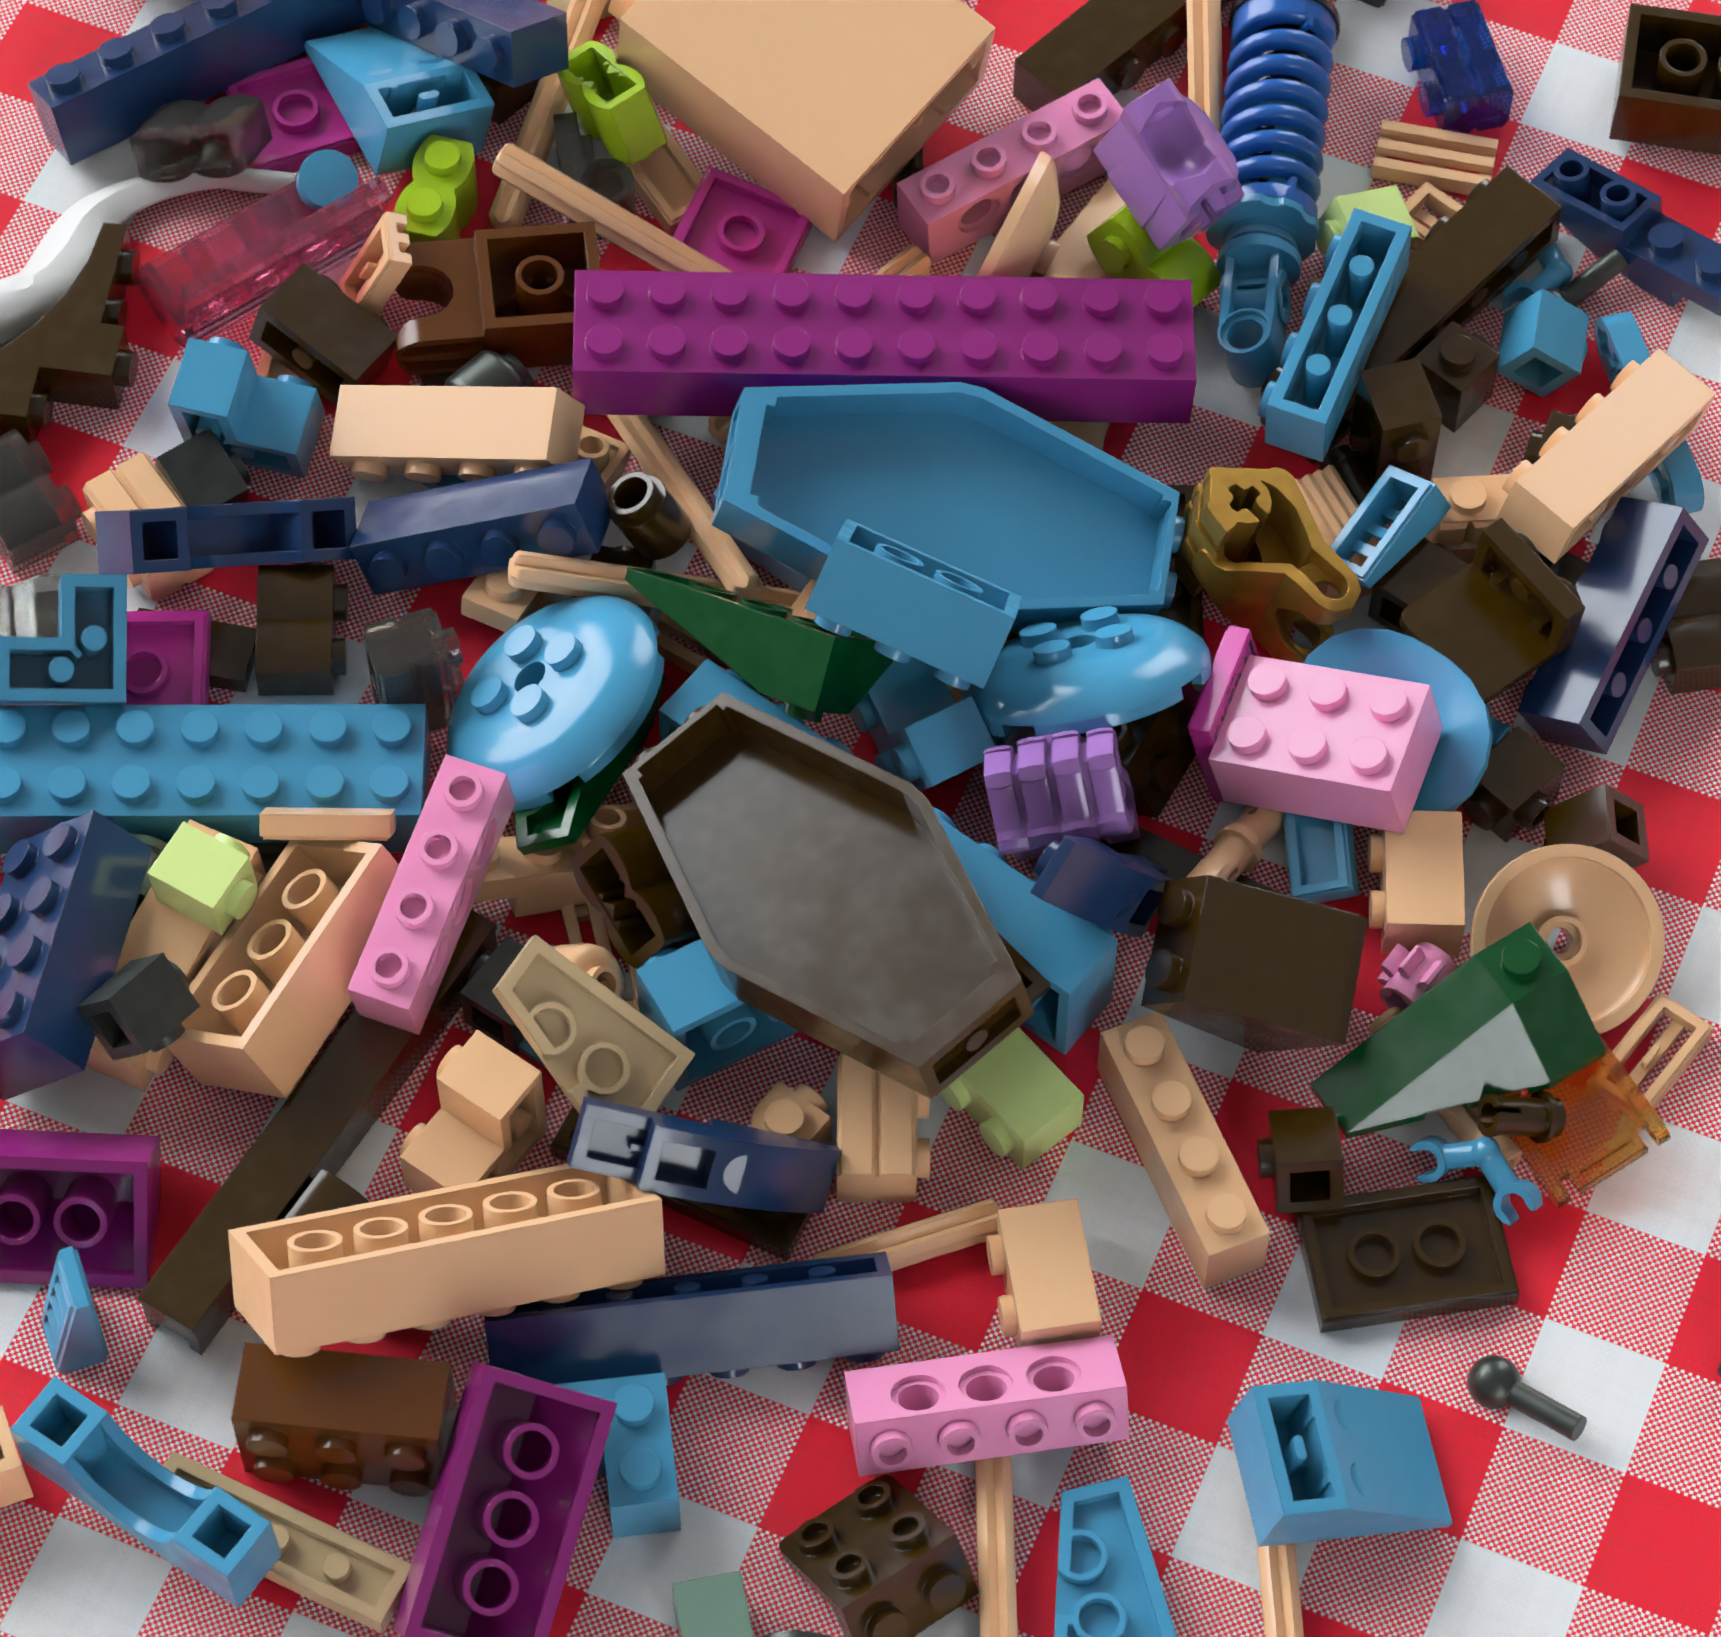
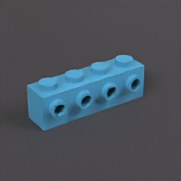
[1258,208,1412,462]

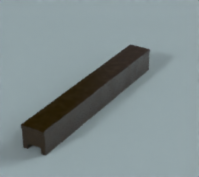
[137,910,497,1355]

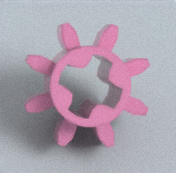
[1377,942,1457,1011]

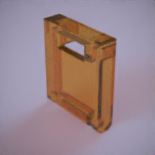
[1494,1031,1671,1209]

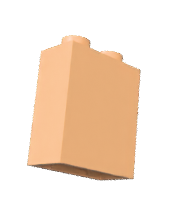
[608,0,996,243]

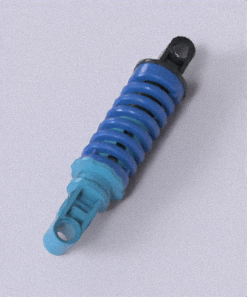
[1205,0,1340,388]

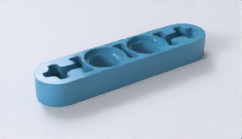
[1594,311,1704,513]

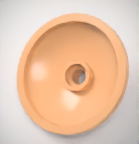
[976,151,1061,277]
[1470,844,1665,1034]

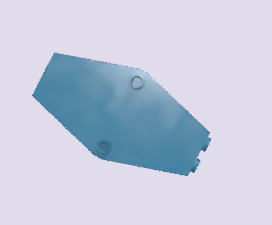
[712,382,1185,633]

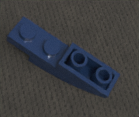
[1530,148,1721,316]
[1030,835,1171,938]
[567,1096,840,1213]

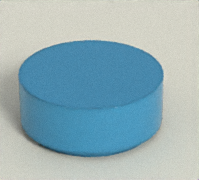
[296,149,359,213]

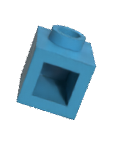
[1497,288,1589,398]

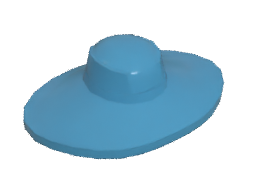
[1303,628,1493,812]

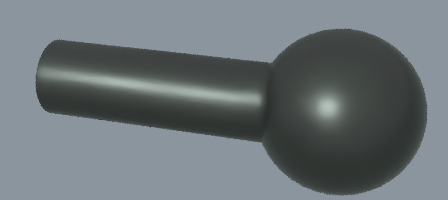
[1545,248,1628,307]
[1467,1355,1587,1441]

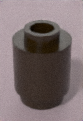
[608,472,691,560]

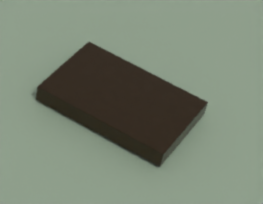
[1293,1175,1520,1333]

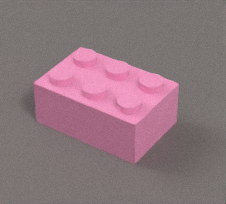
[1208,655,1443,834]

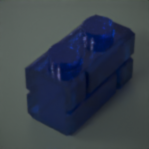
[1401,0,1514,134]

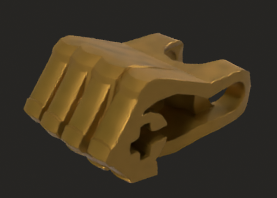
[1174,466,1361,664]

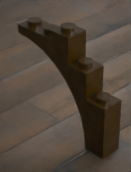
[0,222,140,451]

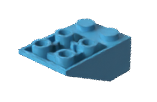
[304,27,495,176]
[1227,1380,1453,1547]

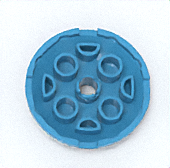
[447,595,665,812]
[960,606,1212,737]

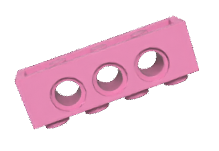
[896,78,1123,265]
[347,754,515,1035]
[844,1335,1130,1476]

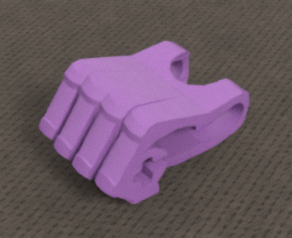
[1094,78,1244,252]
[984,727,1140,860]

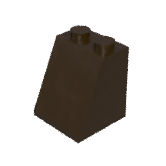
[1141,875,1368,1053]

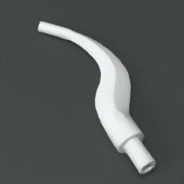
[0,167,298,345]

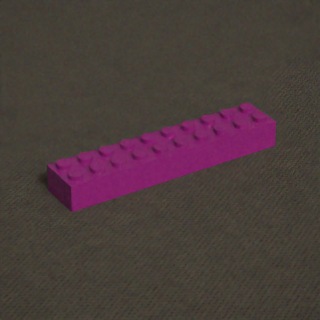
[572,270,1197,423]

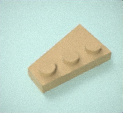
[492,935,696,1113]

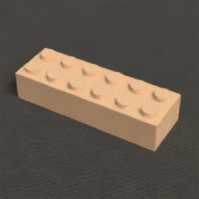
[228,1163,666,1357]

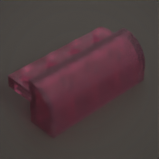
[135,153,392,349]

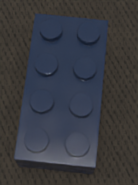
[0,810,153,1101]

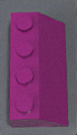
[0,1129,160,1289]
[392,1361,618,1637]

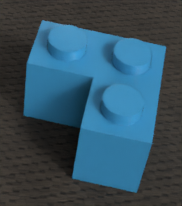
[168,337,325,478]
[0,573,127,705]
[850,657,995,792]
[555,1372,681,1538]

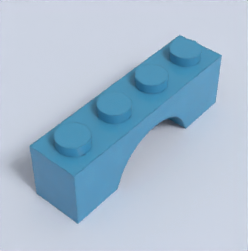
[10,1376,282,1609]

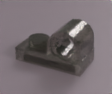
[553,112,636,241]

